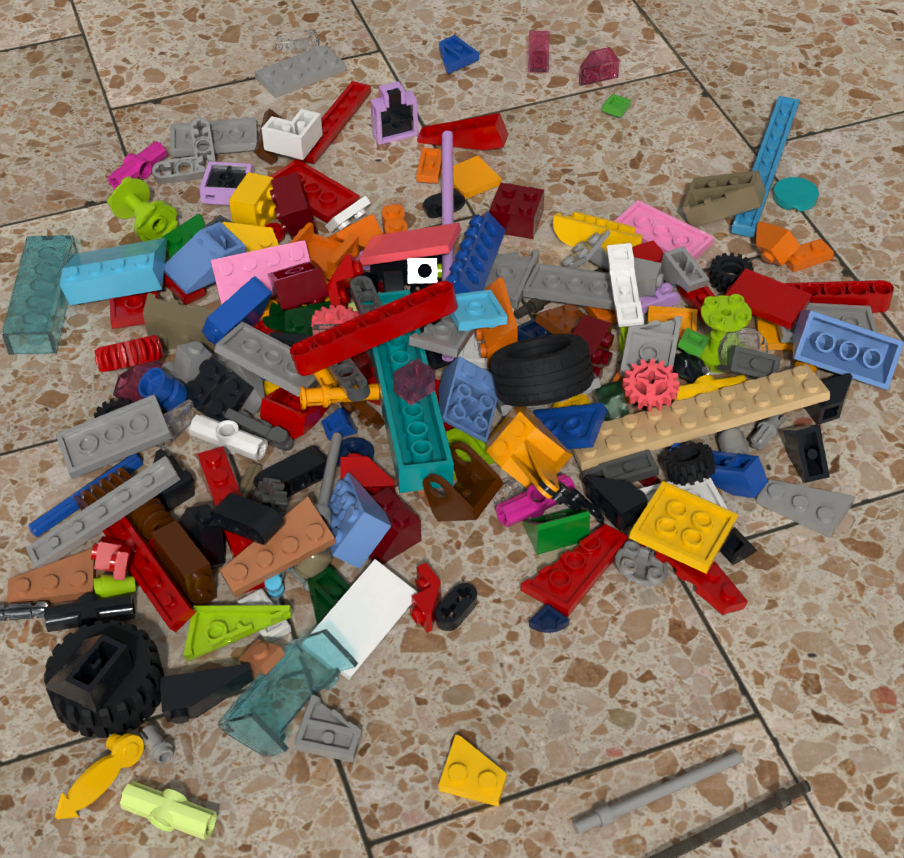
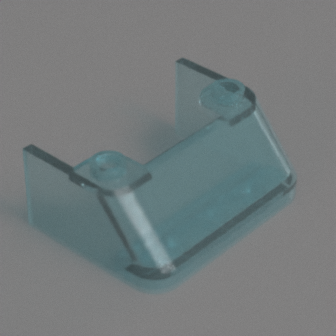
[217,629,358,757]

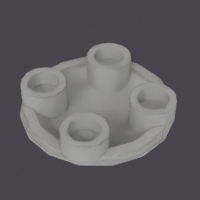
[615,541,669,586]

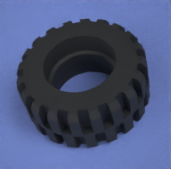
[44,620,165,738]

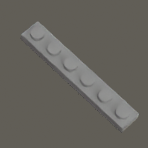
[26,456,181,569]

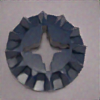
[336,437,374,467]

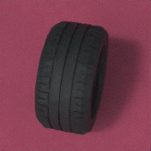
[490,334,594,407]

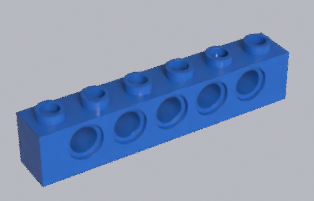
[444,211,506,294]

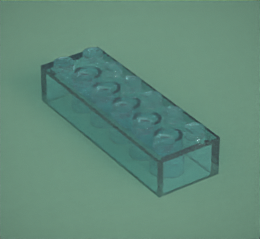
[2,235,78,355]

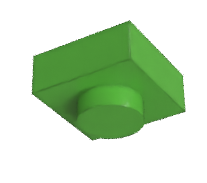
[602,94,631,118]
[677,328,710,357]

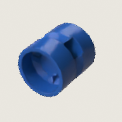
[138,367,187,413]

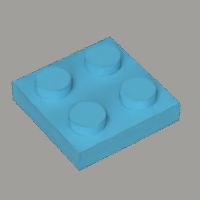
[450,290,508,331]

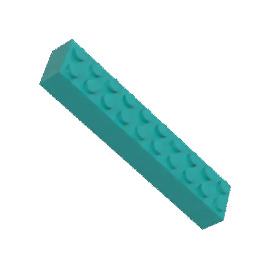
[362,290,454,493]

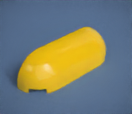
[553,212,643,253]

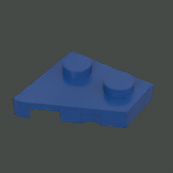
[439,35,479,74]

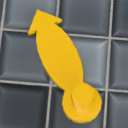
[54,733,144,819]

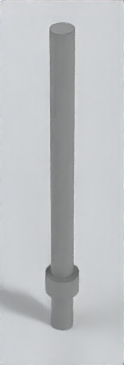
[573,751,742,834]

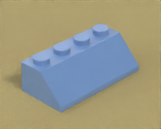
[792,310,904,390]

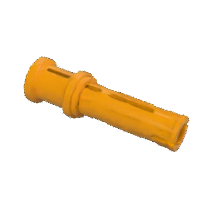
[299,383,379,410]

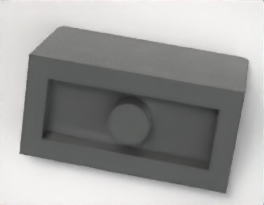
[718,345,781,379]

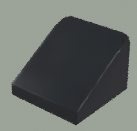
[720,527,758,565]

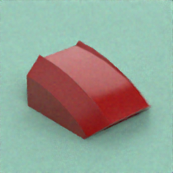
[260,387,330,440]

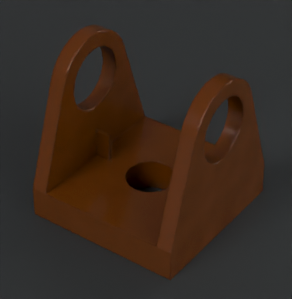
[422,442,504,522]

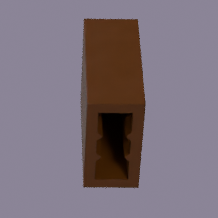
[151,520,217,607]

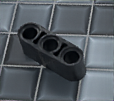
[253,446,327,498]
[210,493,285,545]

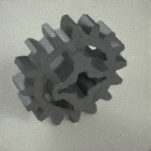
[251,478,288,517]

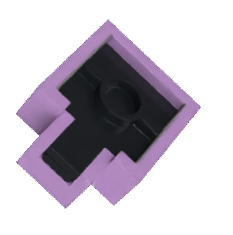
[370,81,418,145]
[199,161,253,205]

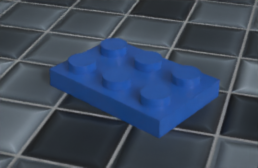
[533,403,607,450]

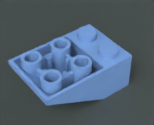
[164,222,246,295]
[438,356,498,443]
[328,473,391,569]

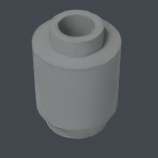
[718,427,750,455]

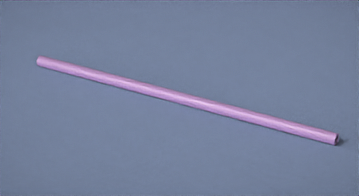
[442,131,455,362]

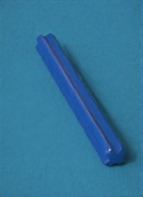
[28,453,143,537]

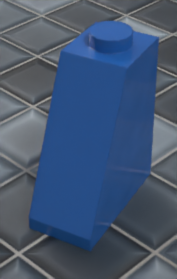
[202,276,272,346]

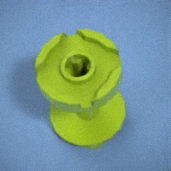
[107,177,178,242]
[698,294,752,373]

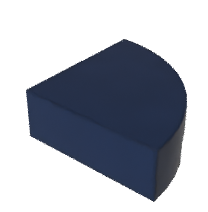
[529,604,570,633]

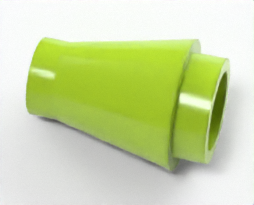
[93,574,136,598]

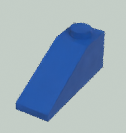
[710,451,768,498]

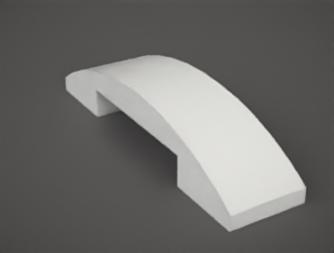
[607,243,644,327]

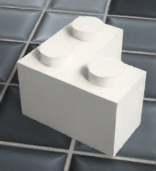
[262,109,323,160]

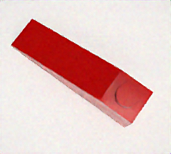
[417,113,509,150]

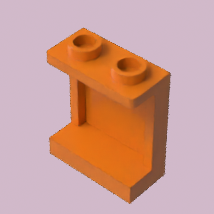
[287,222,359,280]

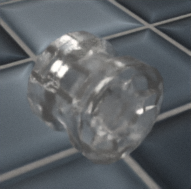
[492,476,523,505]

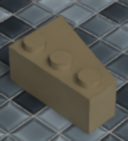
[683,170,766,227]
[143,293,215,350]

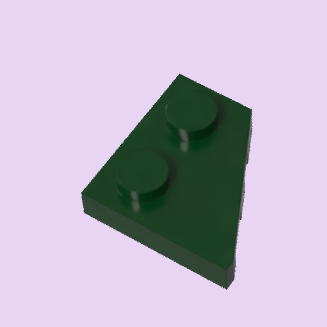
[282,301,331,335]
[308,566,350,626]

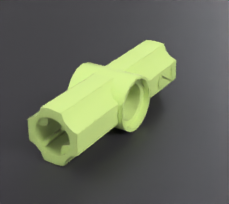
[120,781,218,840]

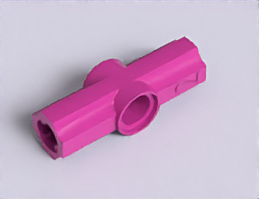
[108,141,167,190]
[495,474,575,528]

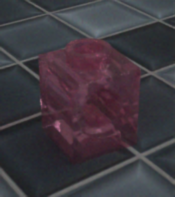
[393,358,435,405]

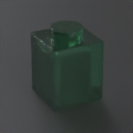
[595,380,630,421]

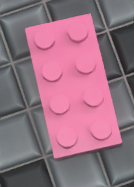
[614,200,714,261]
[211,240,310,305]

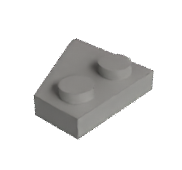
[294,695,362,763]

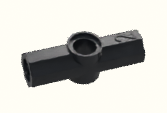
[44,594,135,632]

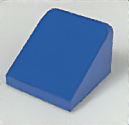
[321,407,358,441]

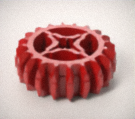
[94,335,163,372]

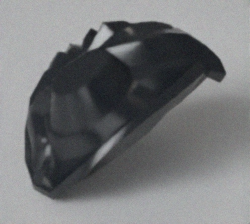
[673,352,710,384]

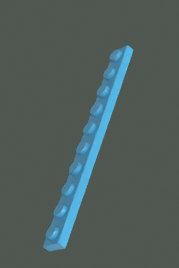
[731,96,800,238]

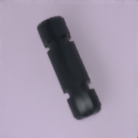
[0,601,49,621]

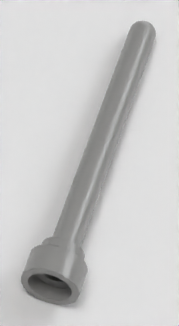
[315,432,342,527]

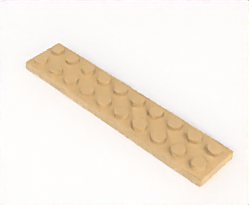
[570,365,830,471]

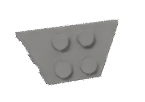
[483,250,540,308]
[619,316,682,405]

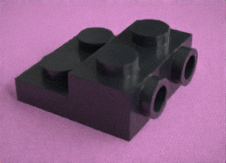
[185,356,254,422]

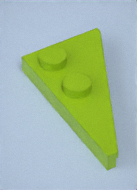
[183,605,293,661]

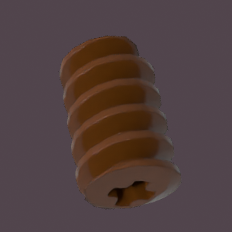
[74,467,132,511]
[128,496,175,541]

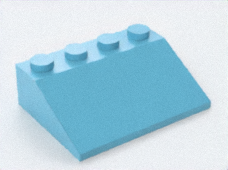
[60,238,167,305]

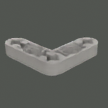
[152,118,216,184]

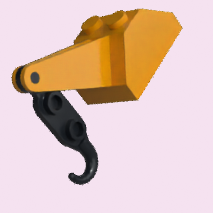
[485,406,605,523]

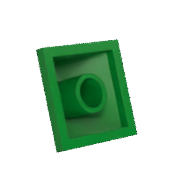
[522,508,590,555]

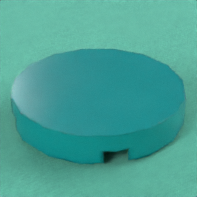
[773,177,819,211]

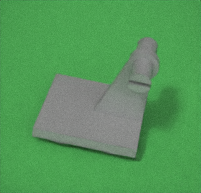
[561,230,611,273]

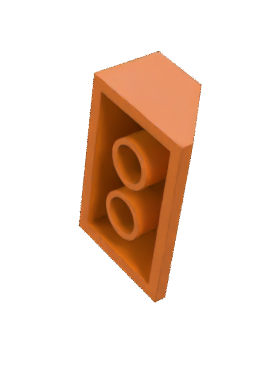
[475,277,518,368]

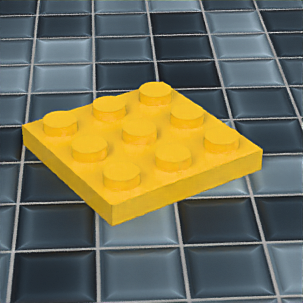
[629,481,739,574]

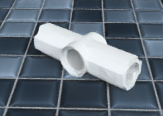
[189,414,268,461]

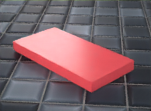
[359,223,461,266]

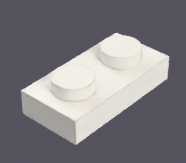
[325,196,371,233]

